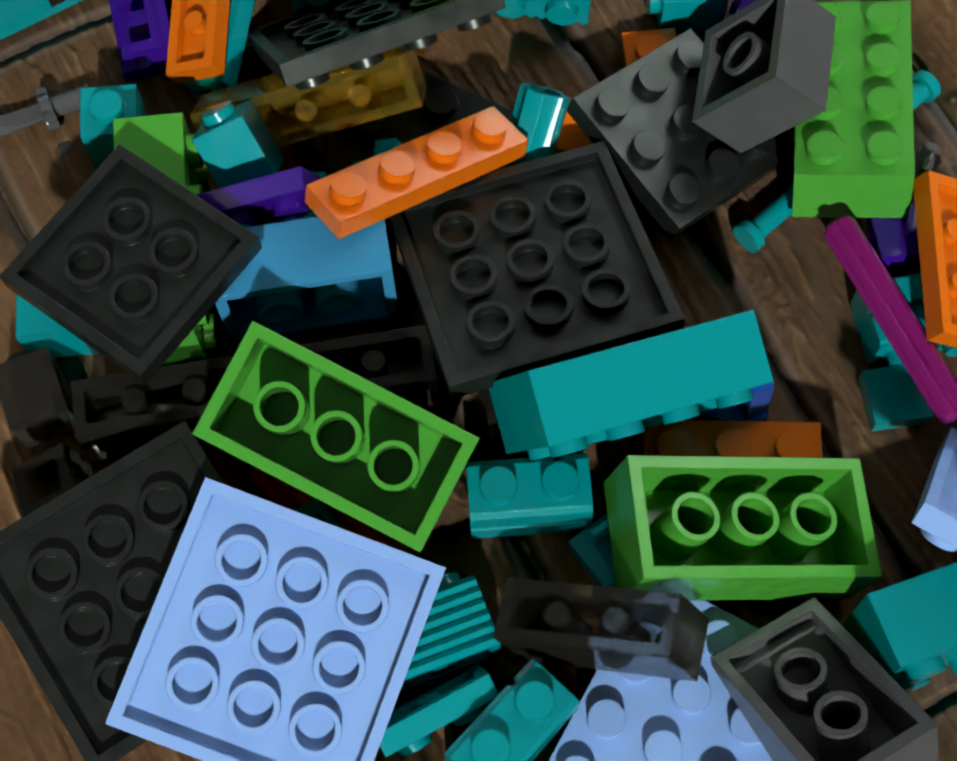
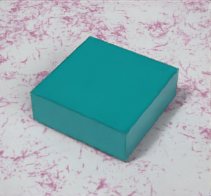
[858,365,933,432]

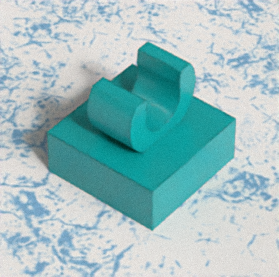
[568,513,616,594]

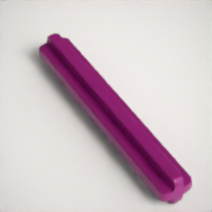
[824,215,957,424]

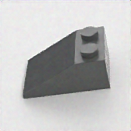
[710,597,939,761]

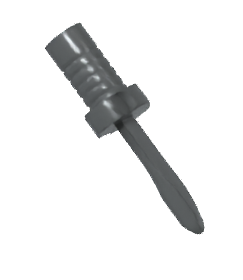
[0,84,89,136]
[915,142,942,178]

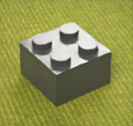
[692,0,836,153]

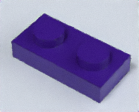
[197,166,322,226]

